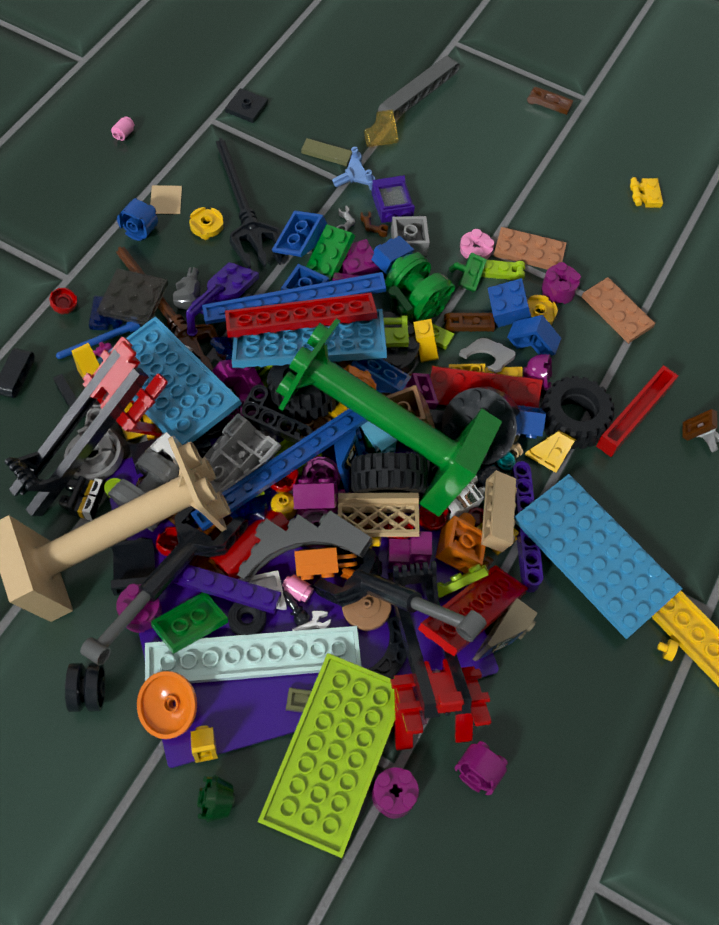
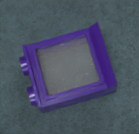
[371,175,415,223]

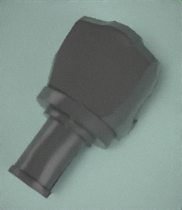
[173,267,201,310]

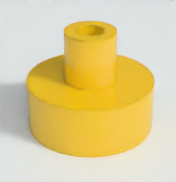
[657,639,679,661]

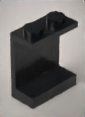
[111,537,155,596]

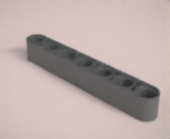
[378,56,460,122]

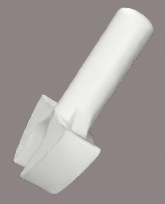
[292,611,331,631]

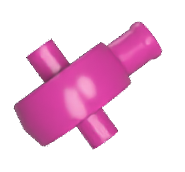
[93,342,113,357]

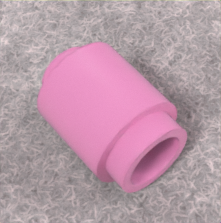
[111,117,135,141]
[282,574,314,603]

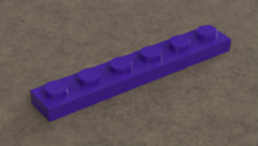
[164,558,281,614]

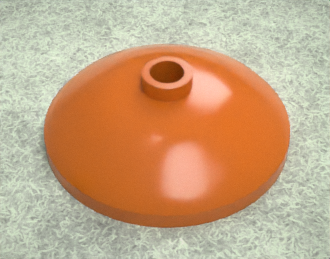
[137,671,197,739]

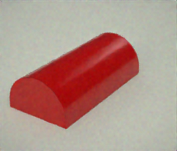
[209,509,289,579]

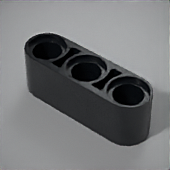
[0,348,35,398]

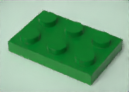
[306,224,356,282]
[151,593,228,654]

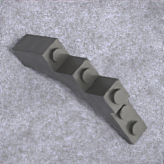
[237,511,374,582]

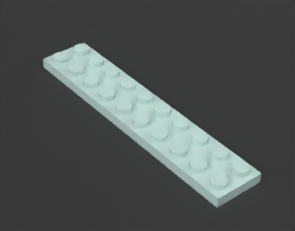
[145,626,361,683]

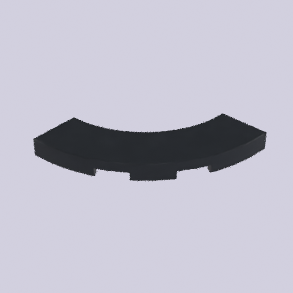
[368,616,407,679]

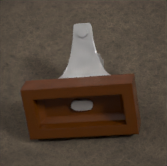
[683,409,719,452]

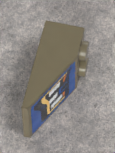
[473,598,537,661]

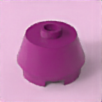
[302,457,341,486]

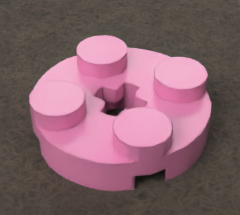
[460,229,494,259]

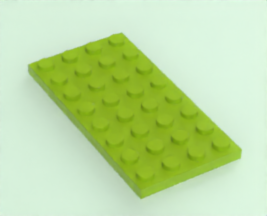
[258,653,395,858]

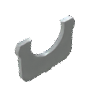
[459,338,515,373]

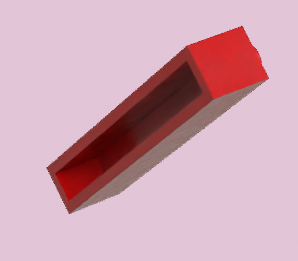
[596,365,678,457]

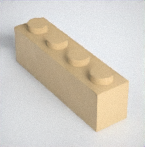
[481,470,517,552]

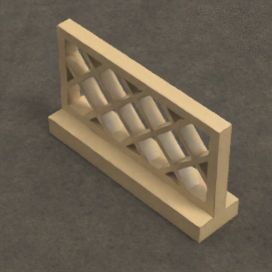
[338,493,419,537]

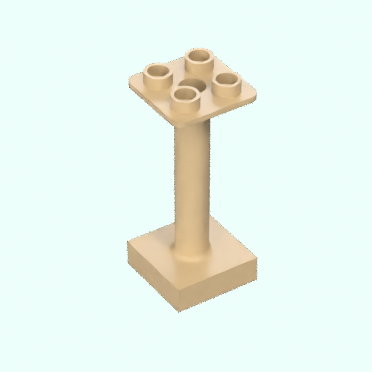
[0,436,231,622]

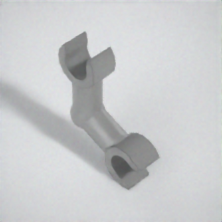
[337,205,355,231]

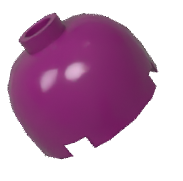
[523,354,552,391]

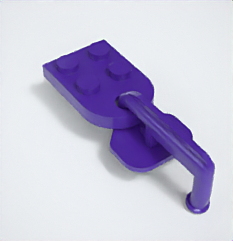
[186,262,259,336]

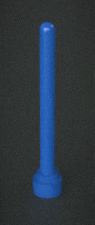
[56,317,140,359]

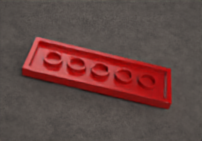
[430,365,543,408]

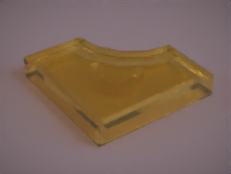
[364,110,399,147]

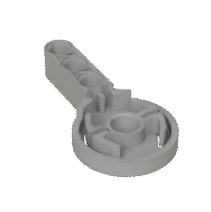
[64,400,124,481]

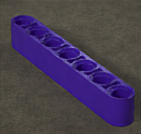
[510,461,543,592]

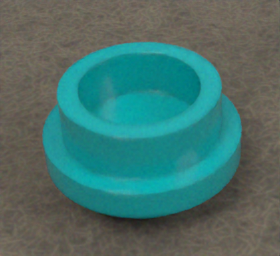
[496,453,516,471]

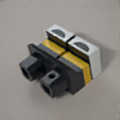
[59,476,105,521]

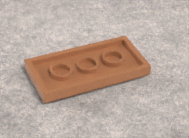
[494,227,566,270]
[582,277,655,344]

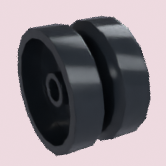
[65,662,105,712]

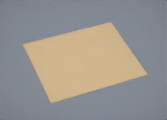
[150,185,182,214]

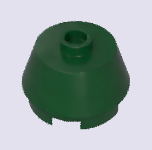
[197,775,235,822]

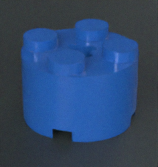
[117,198,158,241]

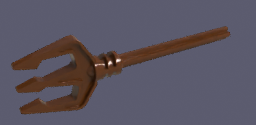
[116,246,228,371]

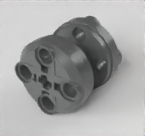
[108,448,180,532]

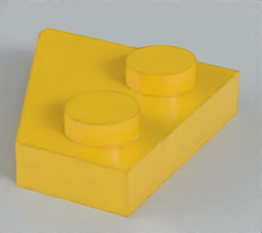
[525,430,576,473]

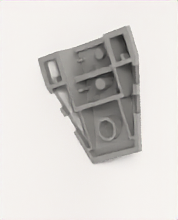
[207,413,281,493]

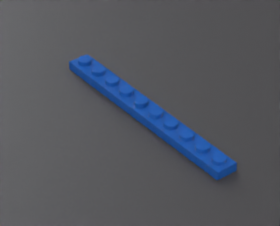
[202,272,386,325]
[191,409,368,531]

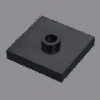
[225,88,268,123]

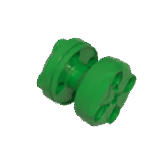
[385,252,455,321]

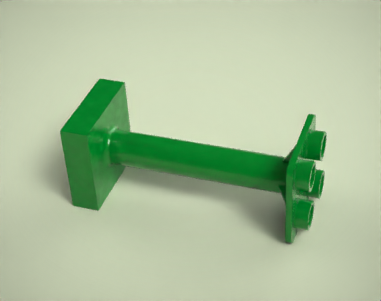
[276,318,502,517]

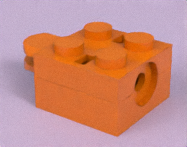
[435,513,486,574]
[294,547,358,580]

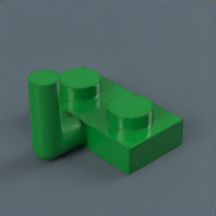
[449,253,487,292]

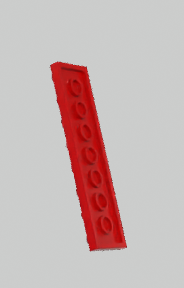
[225,292,378,338]
[418,565,528,656]

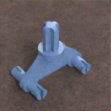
[332,147,375,191]

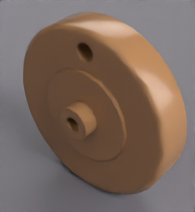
[342,594,392,631]

